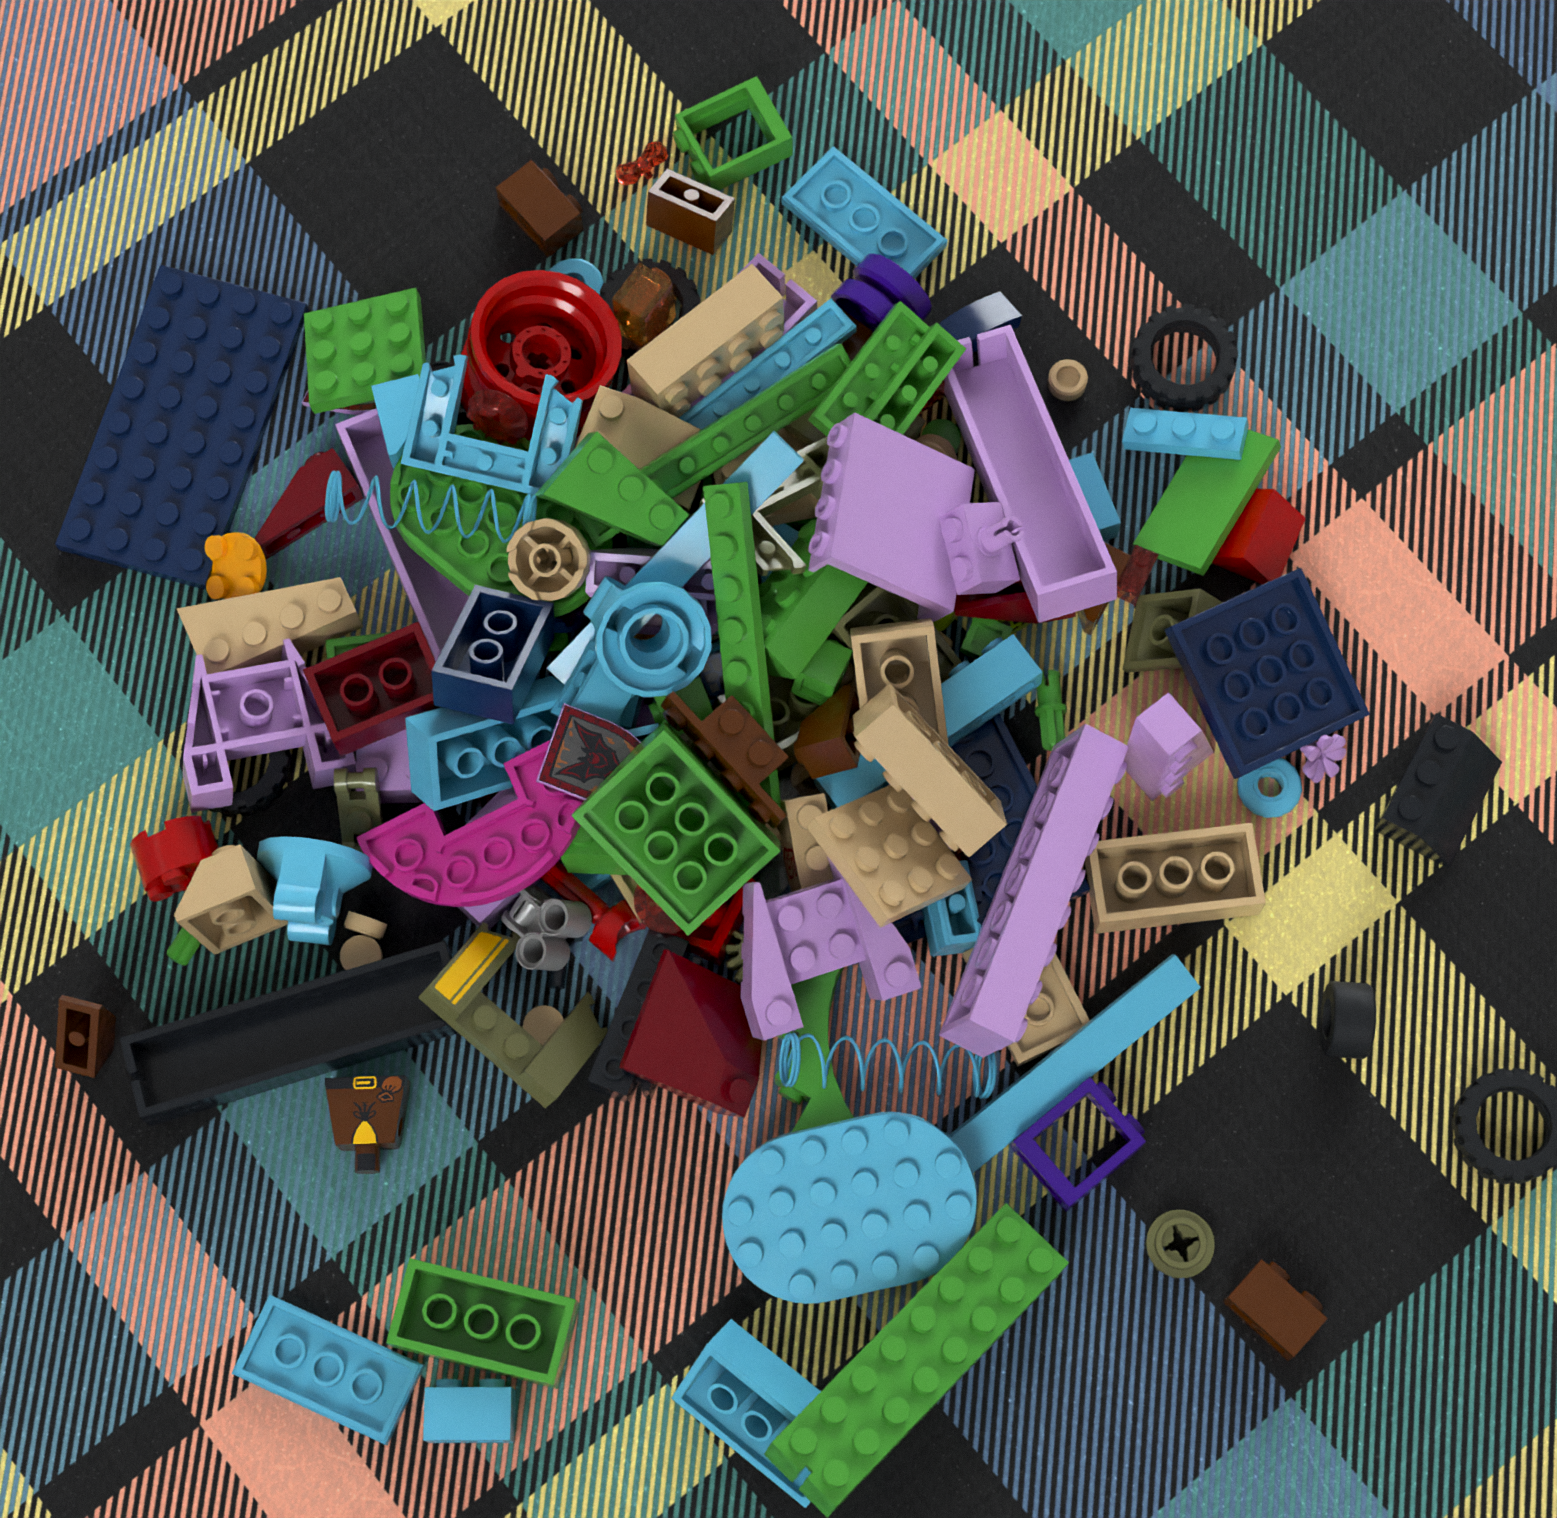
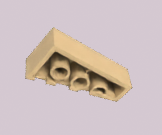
[177,577,363,674]

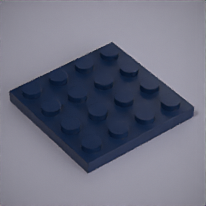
[1164,568,1370,779]

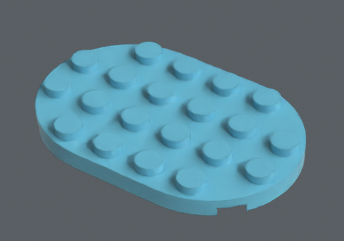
[722,1112,977,1304]

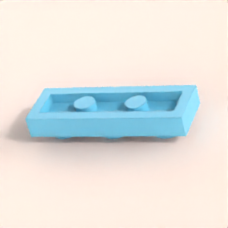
[1122,408,1249,460]

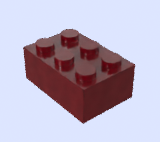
[303,622,441,756]

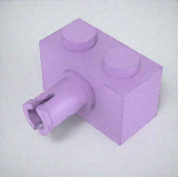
[939,502,1024,595]

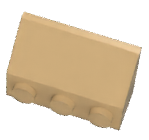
[174,844,288,955]

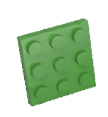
[304,288,426,414]

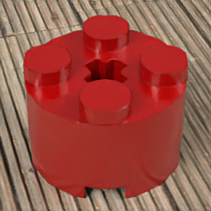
[130,815,219,902]

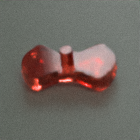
[615,141,668,185]

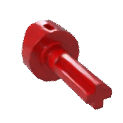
[540,861,649,962]

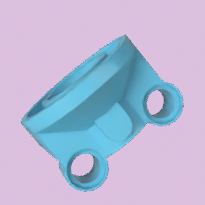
[583,576,712,697]
[257,836,373,946]

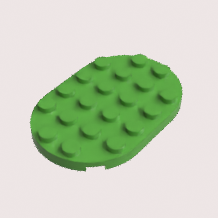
[390,421,613,618]

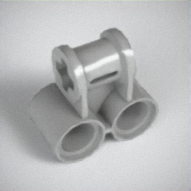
[501,884,592,971]

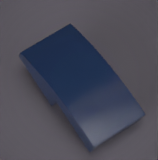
[939,292,1022,353]

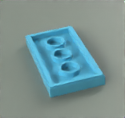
[781,146,948,279]
[231,1295,424,1445]

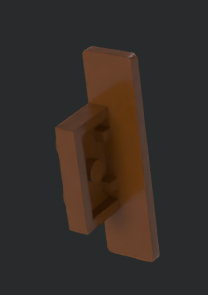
[661,691,788,829]

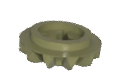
[1146,1210,1215,1278]

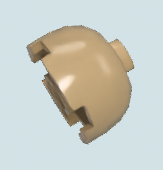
[506,518,591,601]

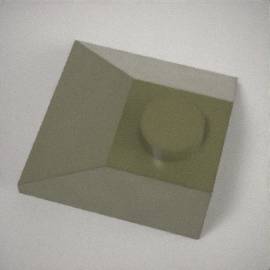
[1122,589,1223,673]

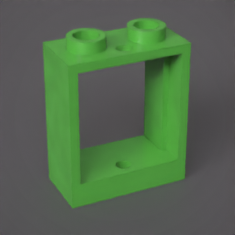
[672,76,793,191]

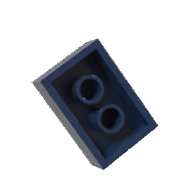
[431,585,555,724]

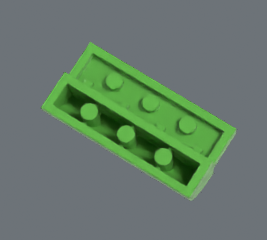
[808,301,966,437]

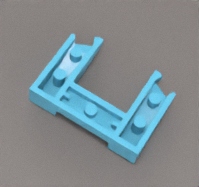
[401,354,583,495]

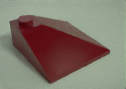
[619,949,762,1118]

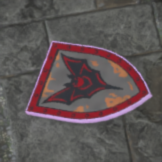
[536,703,641,800]

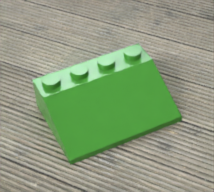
[571,721,781,936]

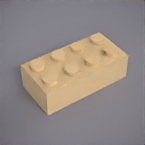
[627,264,784,418]
[853,683,1007,857]
[1084,823,1266,934]

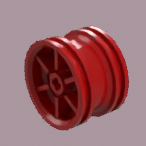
[461,270,622,442]

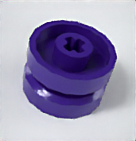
[831,253,932,334]

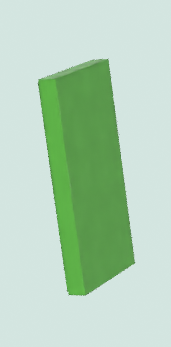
[1133,429,1281,576]

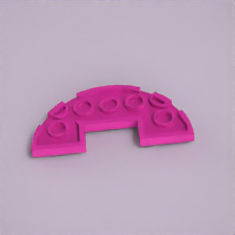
[356,740,585,907]

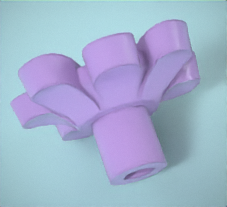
[1300,734,1346,783]

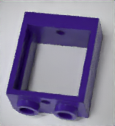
[1011,1077,1146,1212]

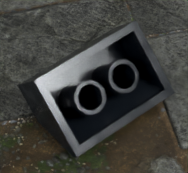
[1374,713,1502,868]

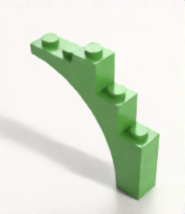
[775,967,854,1132]

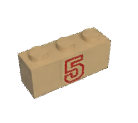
[778,793,834,892]

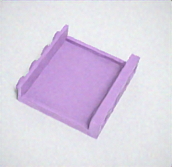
[808,413,975,622]

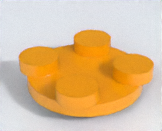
[204,532,267,600]

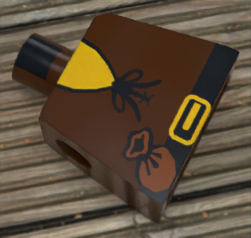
[325,1075,410,1174]

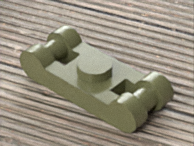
[334,767,384,853]

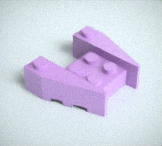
[183,639,356,813]
[741,857,922,1040]

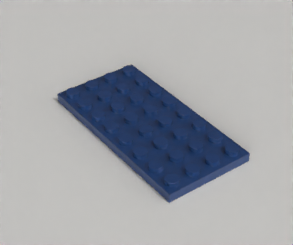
[55,265,309,590]

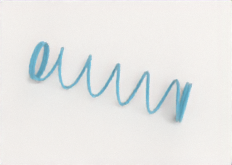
[325,470,537,544]
[779,1032,997,1099]

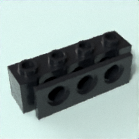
[587,926,703,1104]

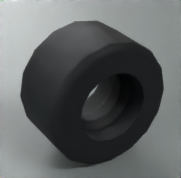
[1320,981,1376,1059]

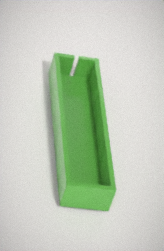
[764,1203,1069,1518]

